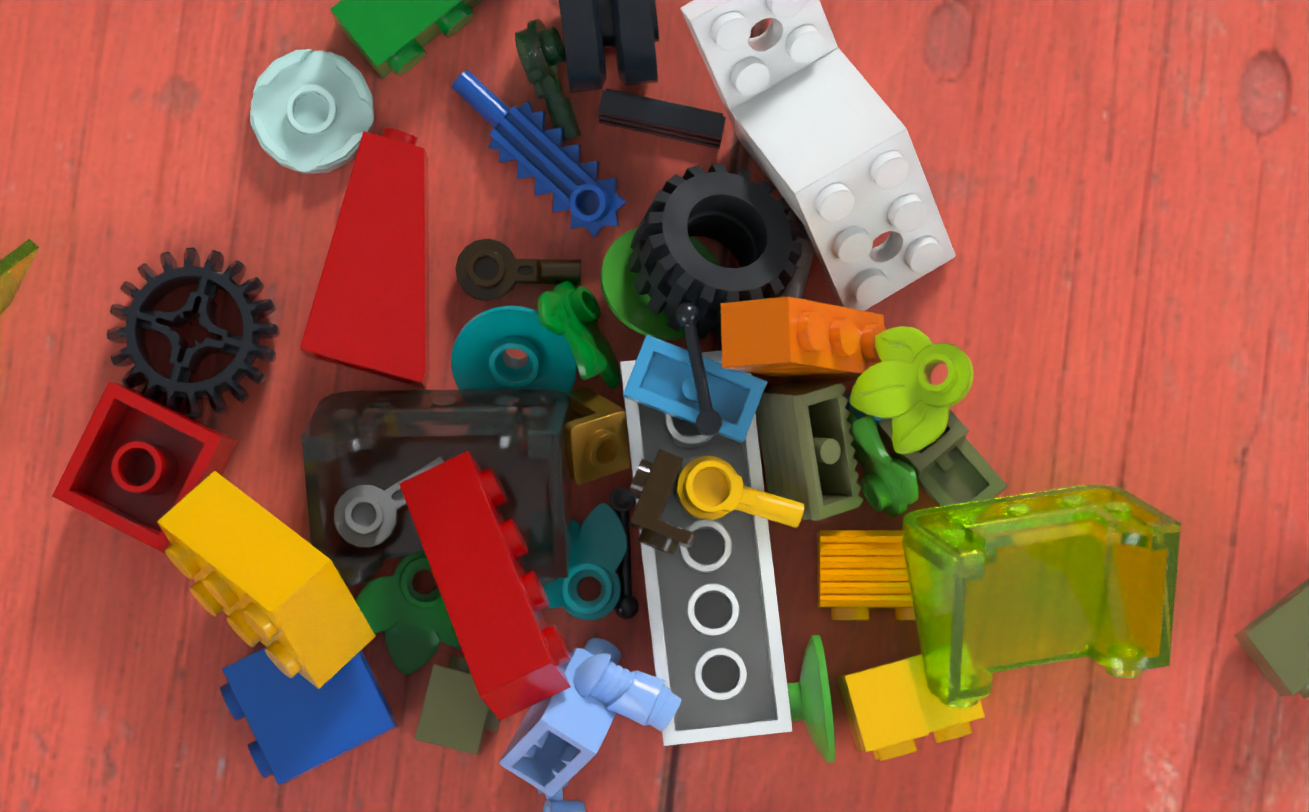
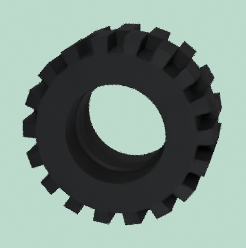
[629,164,802,340]

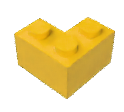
[837,643,985,761]

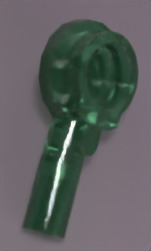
[515,18,581,141]

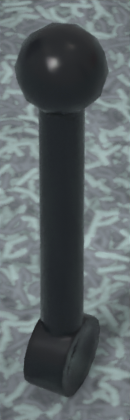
[675,302,722,436]
[610,487,639,619]

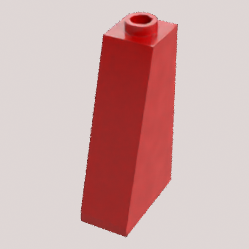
[300,127,429,389]

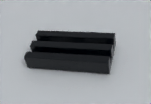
[598,88,726,149]

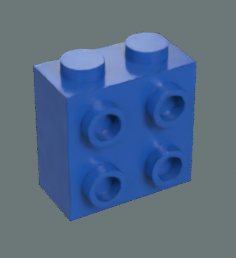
[220,647,399,785]

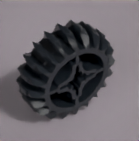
[107,247,280,418]

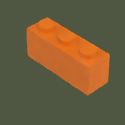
[720,296,887,382]

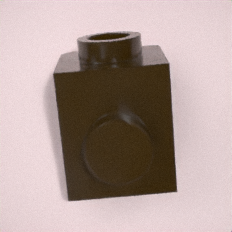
[628,449,696,555]

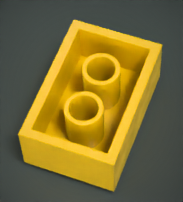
[157,471,376,689]

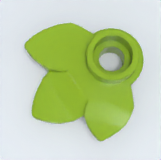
[849,326,974,454]

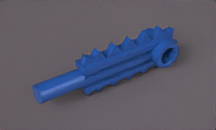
[452,70,628,238]

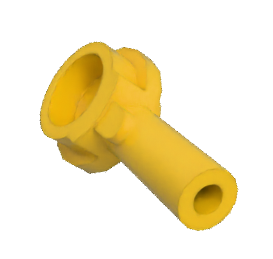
[676,456,804,528]

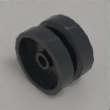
[559,0,659,93]

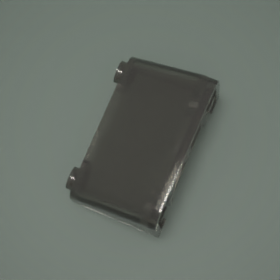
[302,388,571,586]

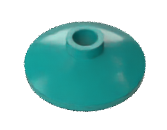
[451,306,577,421]

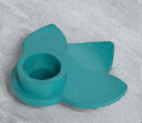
[523,503,628,620]

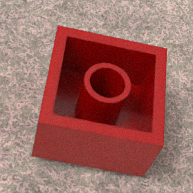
[52,381,239,553]

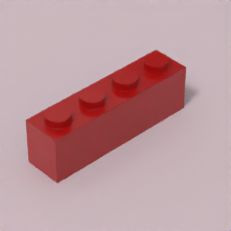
[399,451,571,721]

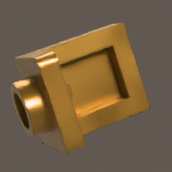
[564,386,630,484]

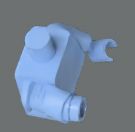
[498,638,681,812]

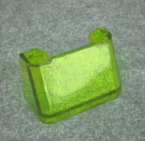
[902,484,1181,708]

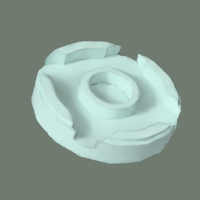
[250,49,375,174]

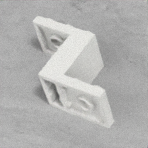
[680,0,956,311]

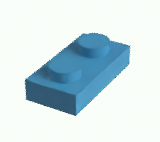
[623,335,767,444]

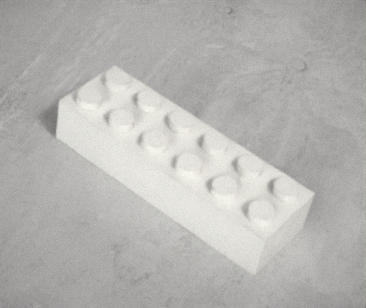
[620,350,793,746]

